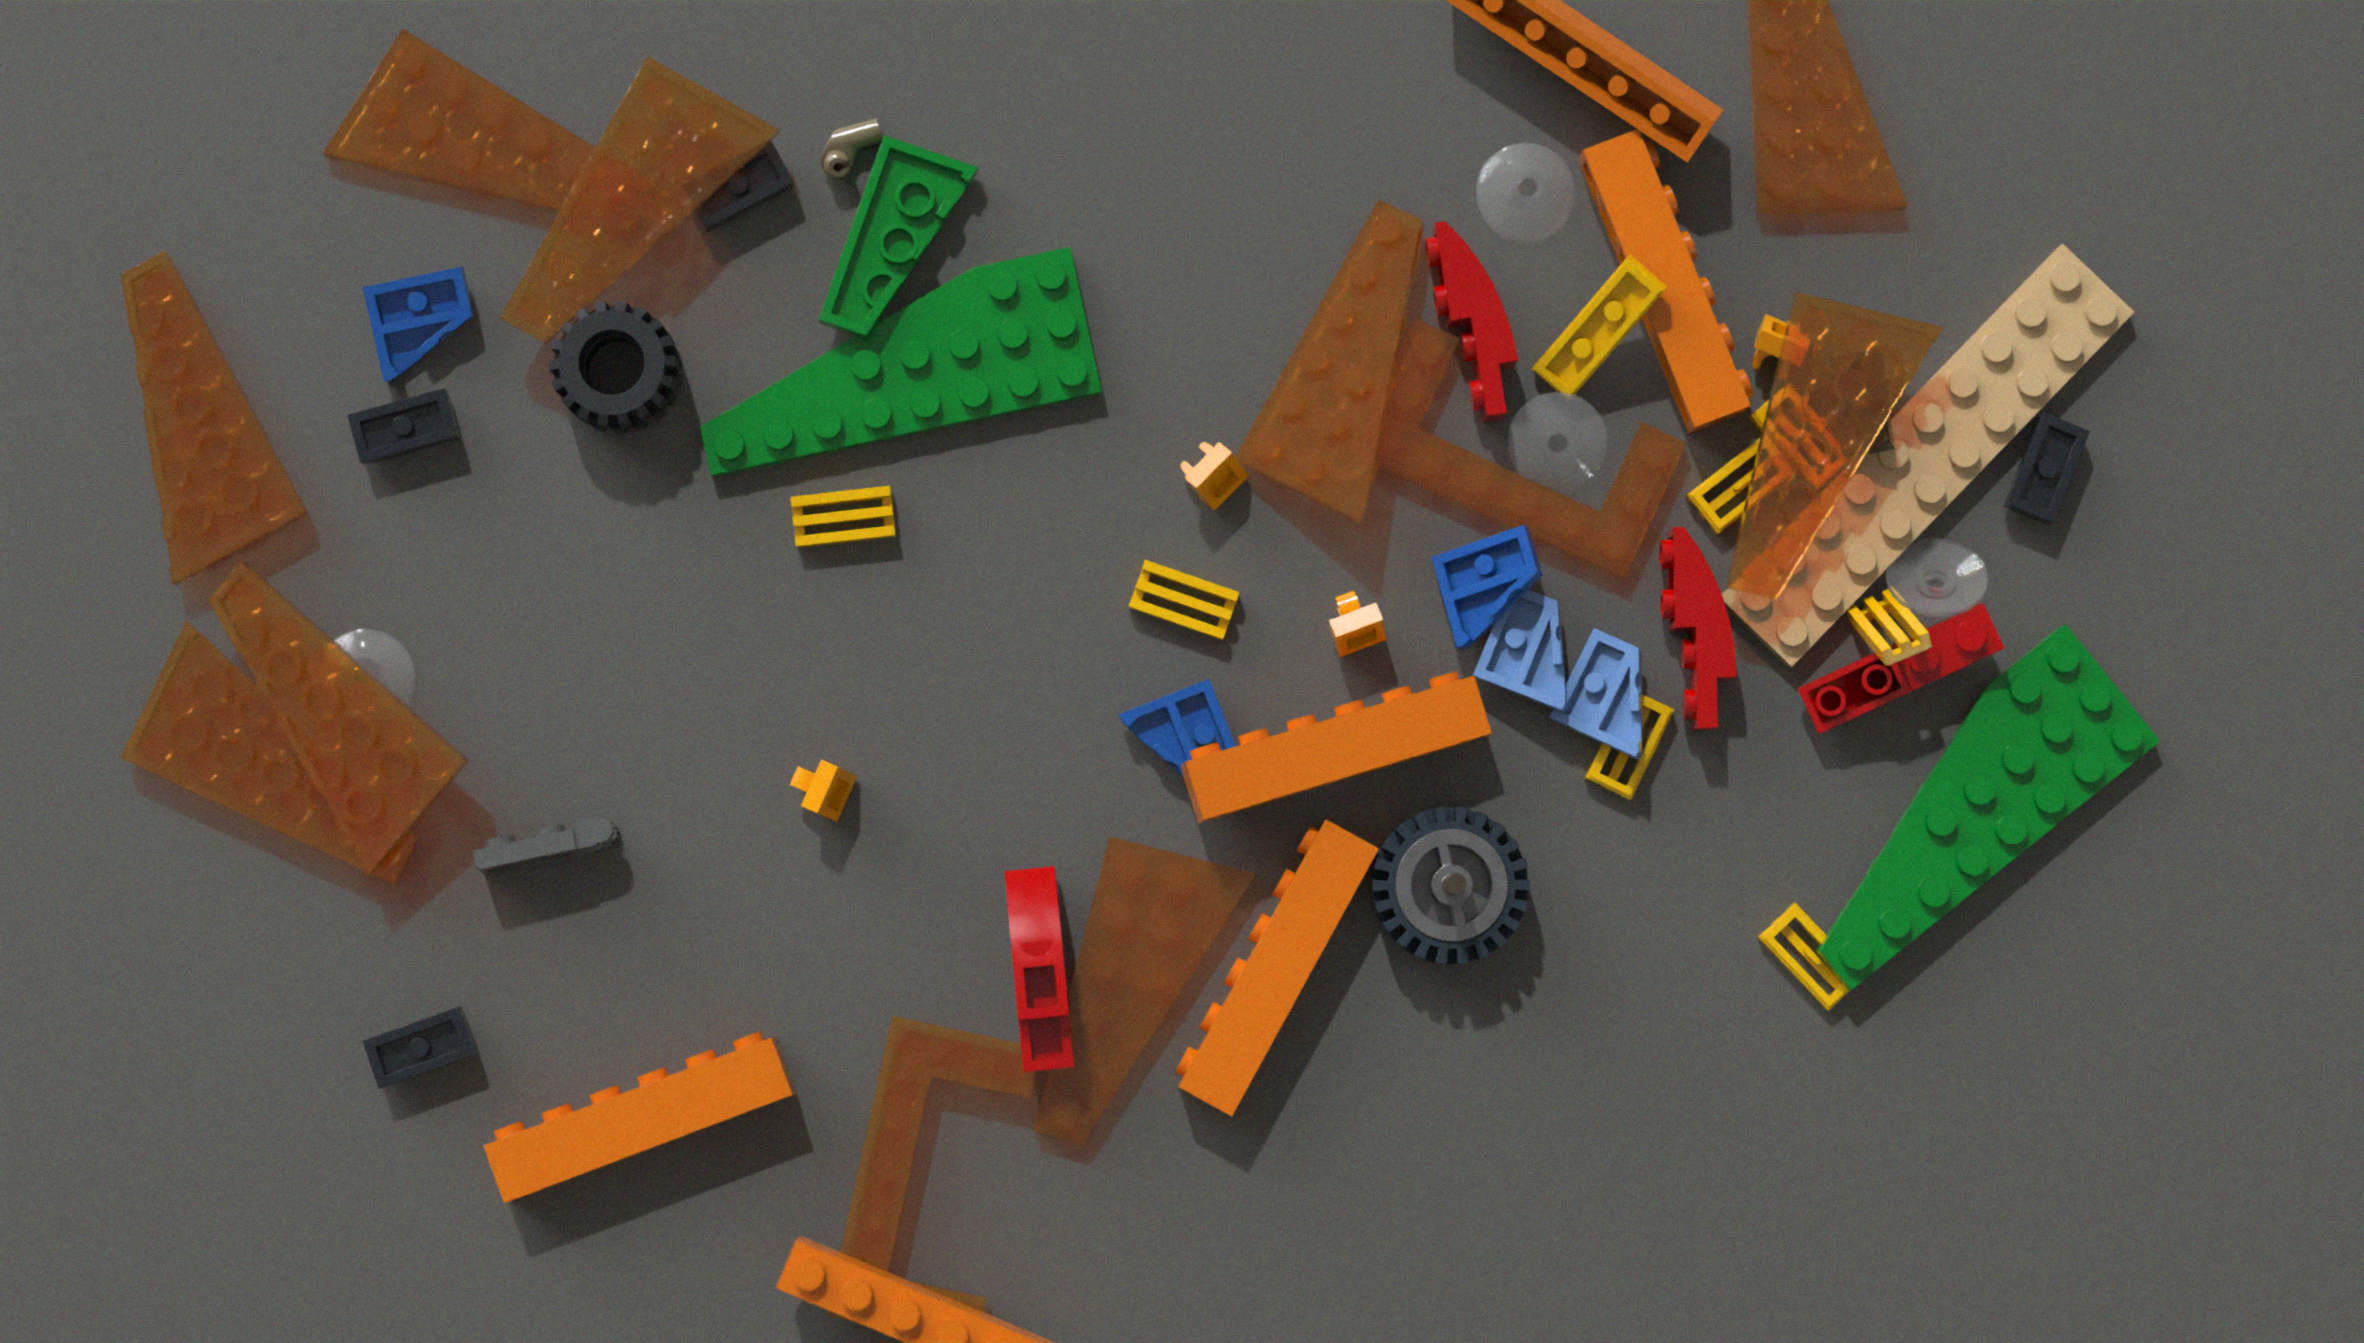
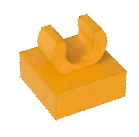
[1752,314,1811,380]
[1181,442,1249,511]
[1329,591,1387,657]
[790,760,857,822]

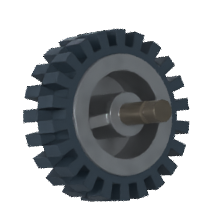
[1371,807,1530,964]

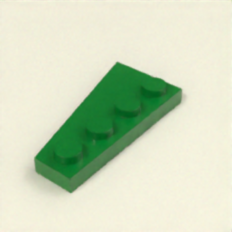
[818,135,978,339]

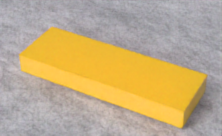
[1532,255,1668,401]

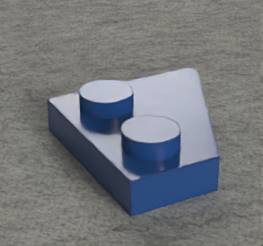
[362,267,474,382]
[1431,525,1543,650]
[1118,679,1236,779]

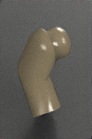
[821,118,883,179]

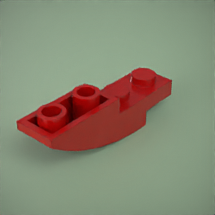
[1425,221,1519,423]
[1659,527,1737,731]
[1797,603,2005,734]
[1004,866,1074,1072]

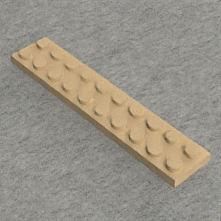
[1722,243,2134,668]

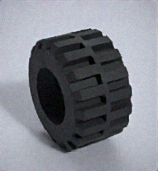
[549,301,682,434]

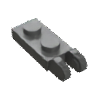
[473,815,620,877]

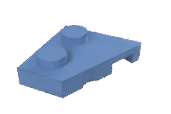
[1473,590,1567,713]
[1550,628,1642,761]

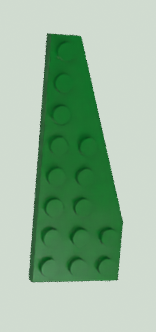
[700,247,1102,478]
[1816,623,2160,991]

